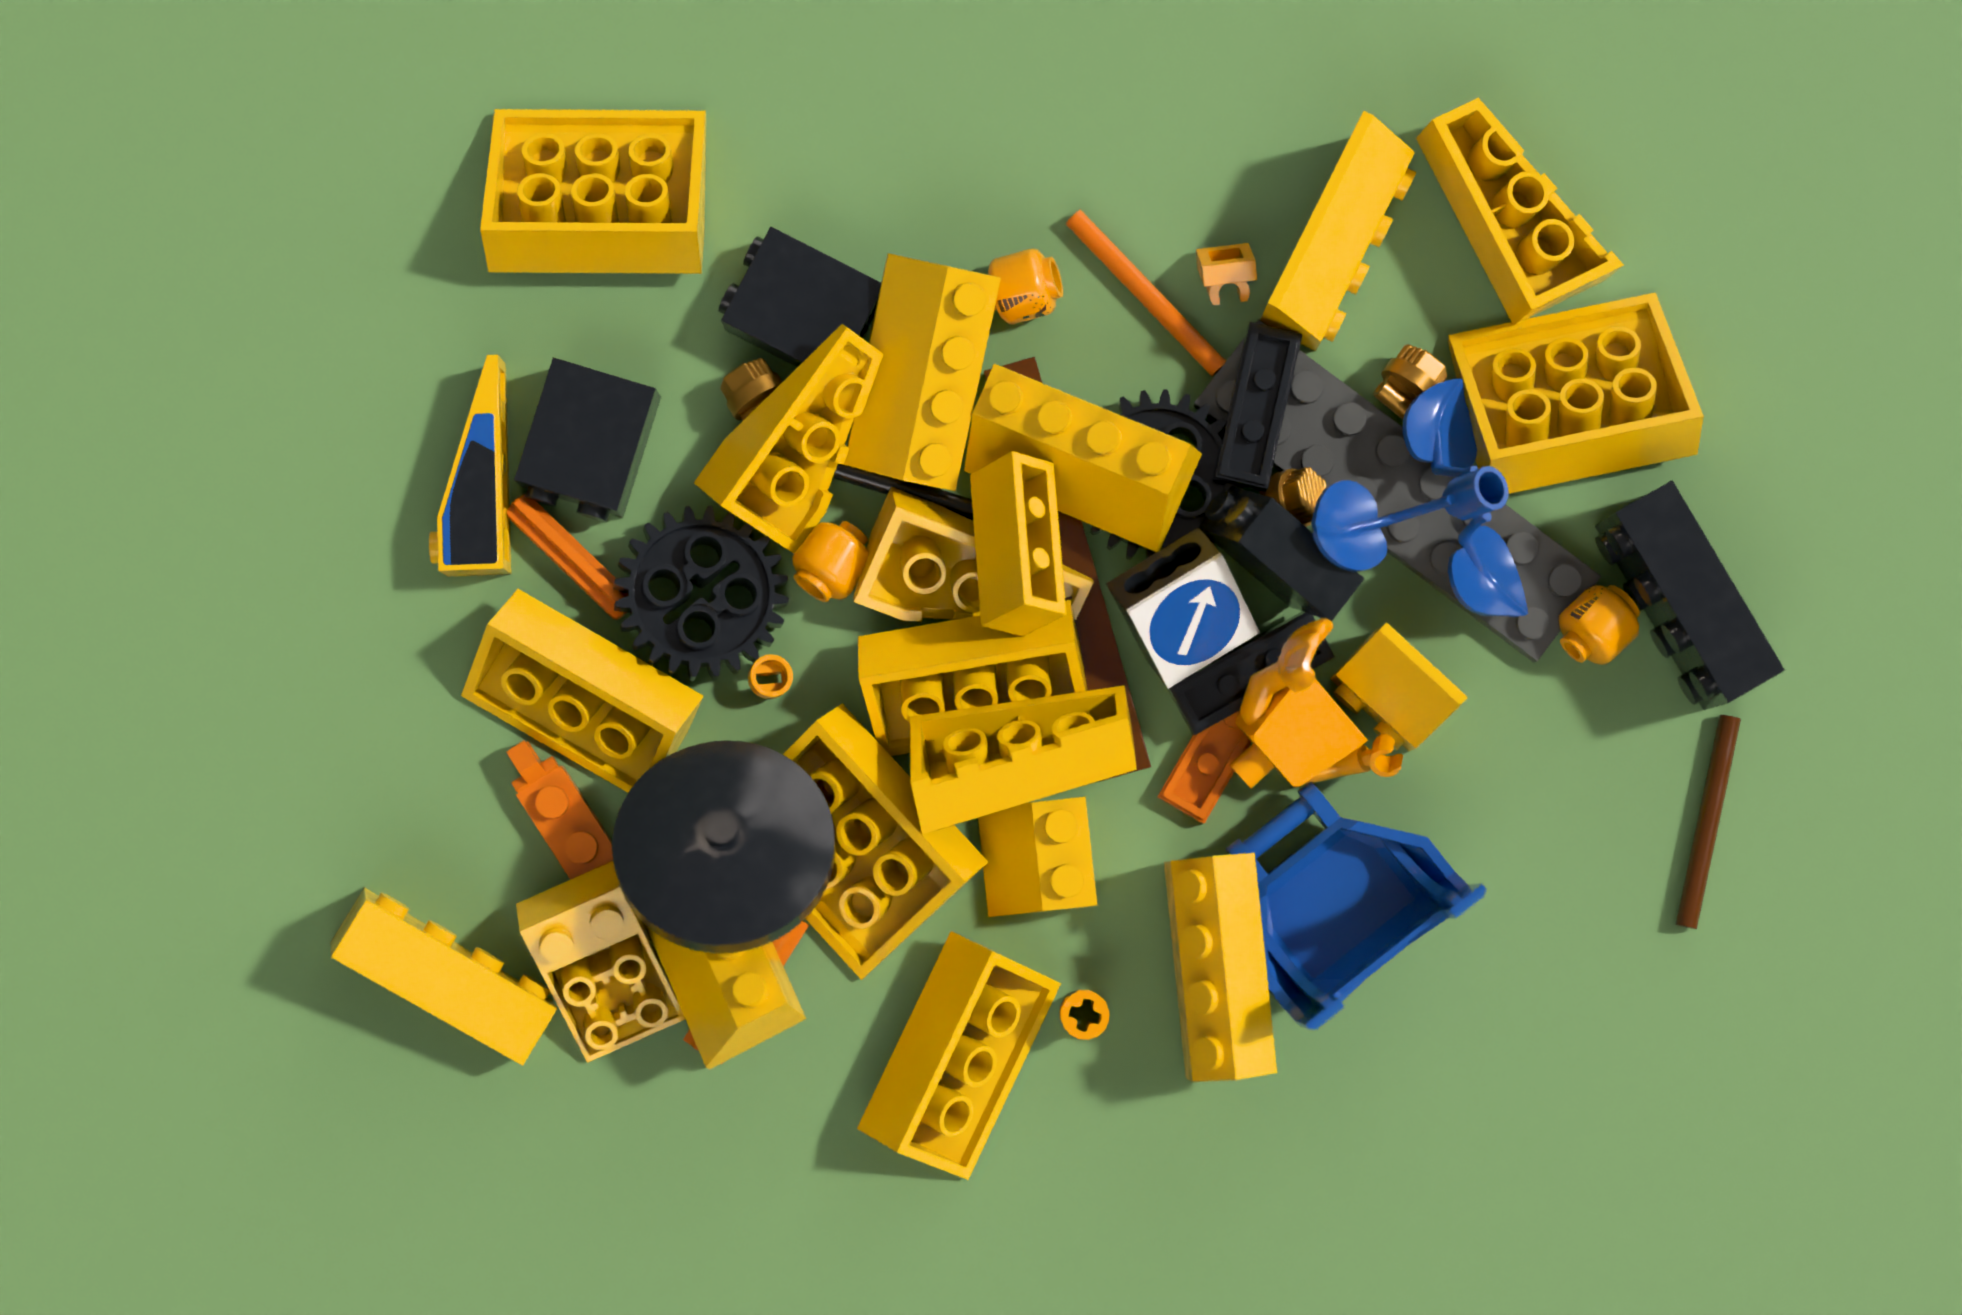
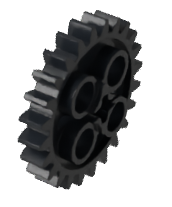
[1090,389,1244,560]
[613,506,789,681]

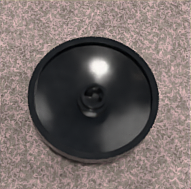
[612,740,835,953]

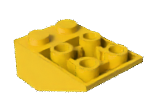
[516,861,685,1063]

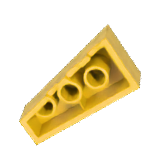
[1416,97,1624,325]
[910,685,1137,834]
[330,887,557,1066]

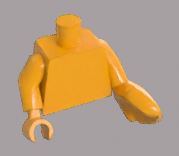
[1230,618,1403,789]

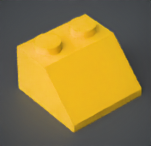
[1330,622,1468,751]
[978,796,1097,917]

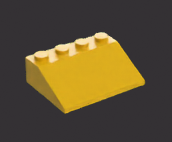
[480,109,706,274]
[1448,292,1704,494]
[783,703,988,980]

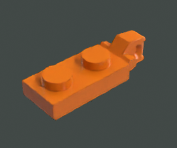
[506,740,613,880]

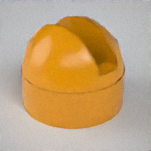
[748,654,793,699]

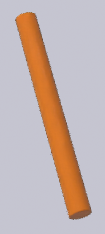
[1066,209,1226,376]

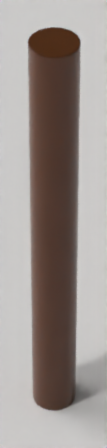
[1675,715,1741,929]

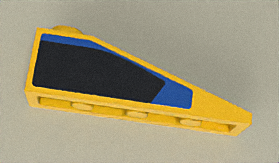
[429,354,511,577]

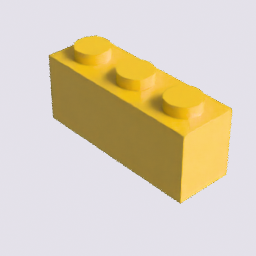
[970,451,1066,636]

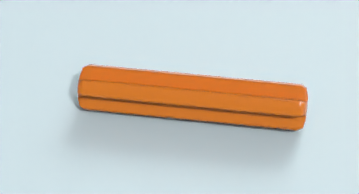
[506,494,628,620]

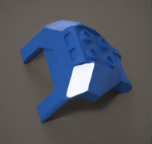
[1226,782,1486,1030]

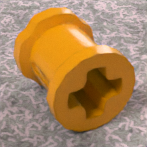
[1060,989,1109,1040]

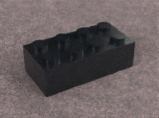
[1595,480,1785,710]

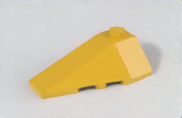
[694,324,884,554]
[853,486,1094,622]

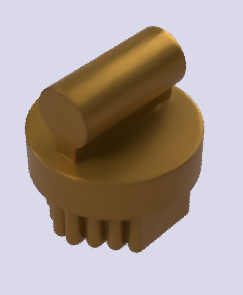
[1373,344,1447,420]
[720,358,783,420]
[1259,467,1327,527]

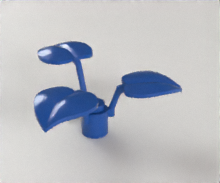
[1311,378,1528,617]

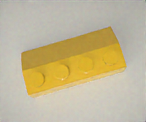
[1260,110,1417,351]
[844,253,1001,491]
[964,363,1202,553]
[461,589,704,793]
[858,600,1088,756]
[1164,853,1277,1082]
[645,925,806,1070]
[857,931,1061,1180]

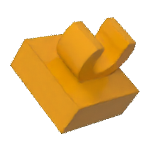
[1196,243,1257,305]

